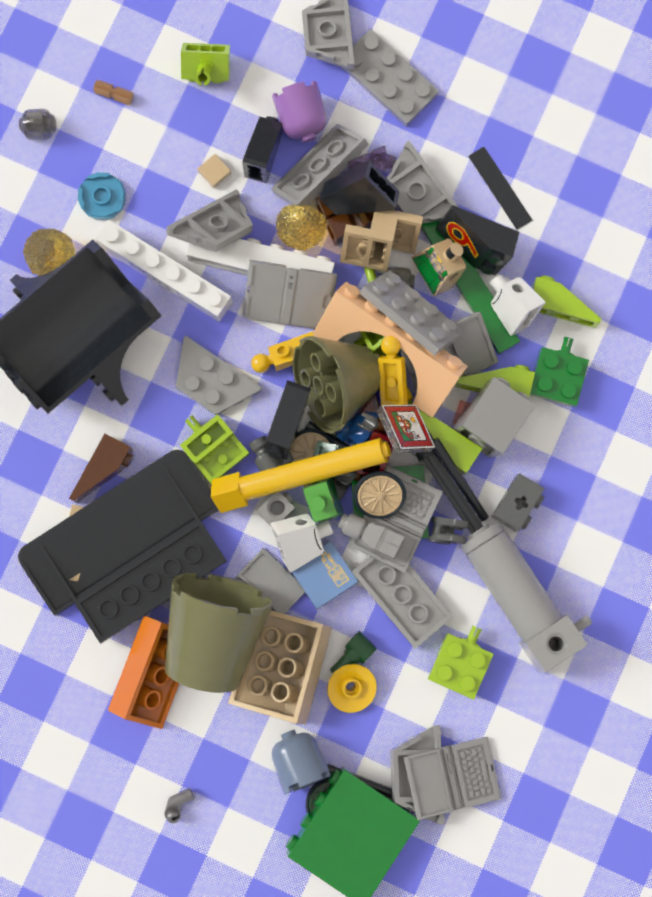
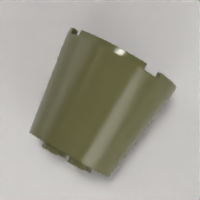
[165,573,273,693]

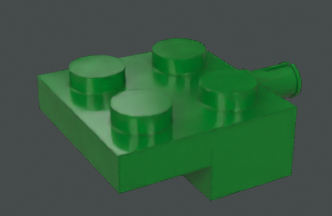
[530,337,589,407]

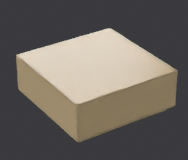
[197,154,231,188]

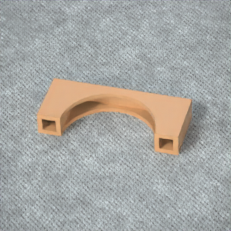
[313,282,468,418]

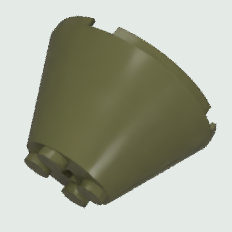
[293,336,380,433]

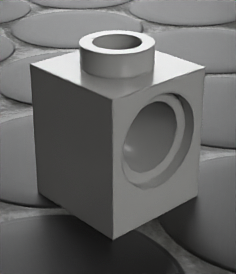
[257,492,295,526]

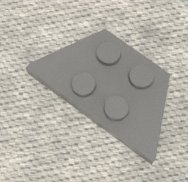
[302,0,355,70]
[387,141,458,224]
[166,189,253,252]
[176,335,262,415]
[390,725,445,825]

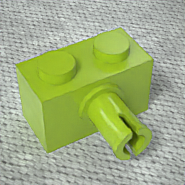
[181,43,230,86]

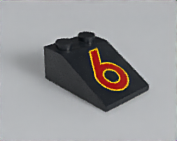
[436,205,520,276]

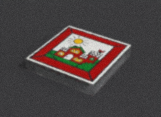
[377,405,435,453]

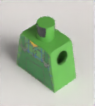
[303,477,344,523]

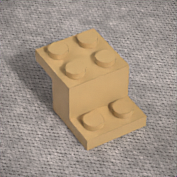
[340,210,423,272]

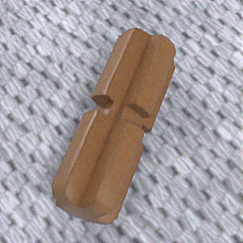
[93,80,134,105]

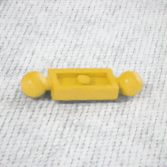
[251,332,315,373]
[378,336,408,420]

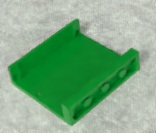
[285,766,420,897]

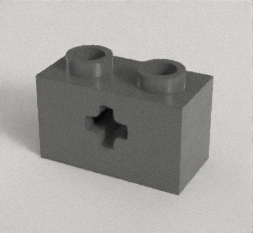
[491,473,545,532]

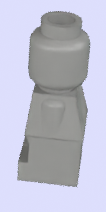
[338,514,405,560]

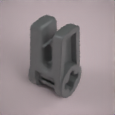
[428,517,468,545]

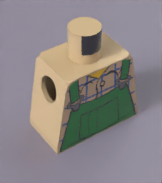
[411,239,466,296]

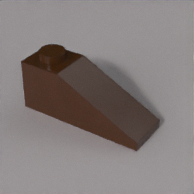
[69,433,134,503]

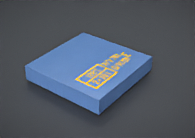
[292,541,358,610]

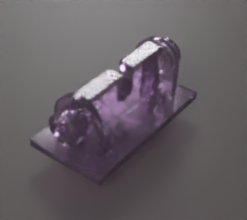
[348,146,396,172]

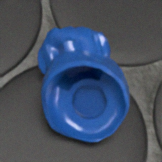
[336,411,381,445]

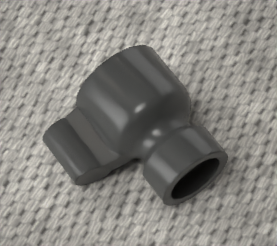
[249,436,294,472]

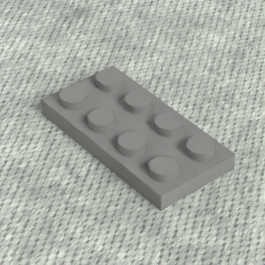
[340,29,439,127]
[271,124,369,212]
[360,270,464,356]
[352,556,453,649]

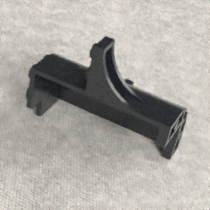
[0,239,162,414]

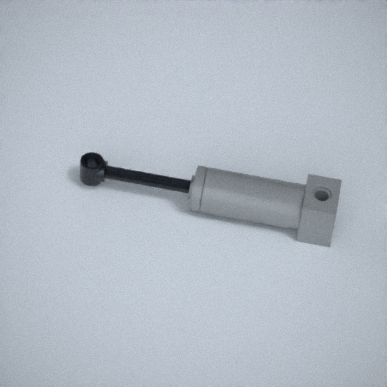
[408,433,592,673]

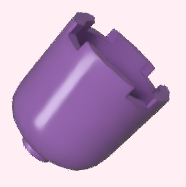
[272,81,327,143]

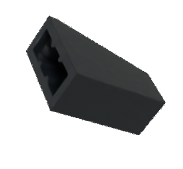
[242,116,283,183]
[320,160,400,215]
[264,380,311,460]

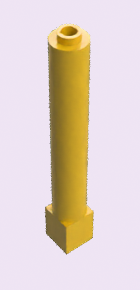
[211,438,391,513]

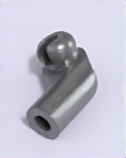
[164,788,195,824]

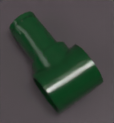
[330,631,377,673]

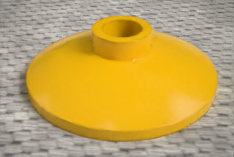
[327,664,377,713]

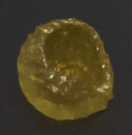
[276,205,327,251]
[23,228,75,276]

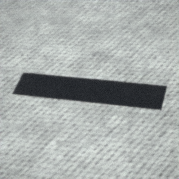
[468,147,532,230]

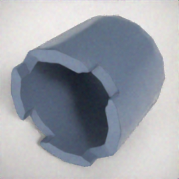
[271,730,331,795]

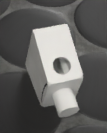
[490,274,546,336]
[270,514,333,572]

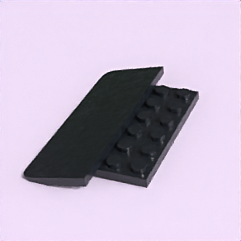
[18,450,227,644]

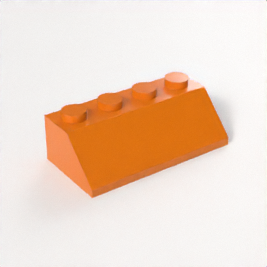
[108,615,179,729]

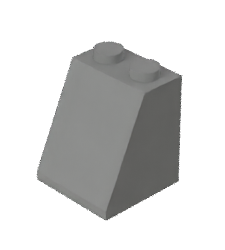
[452,377,535,458]

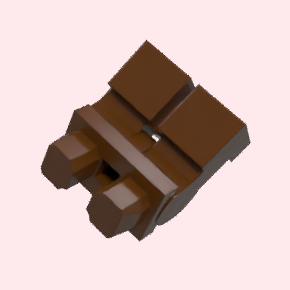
[315,196,374,246]

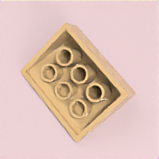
[228,611,332,725]

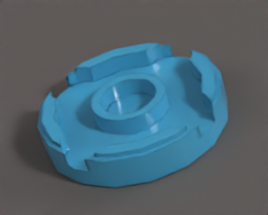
[78,172,126,221]

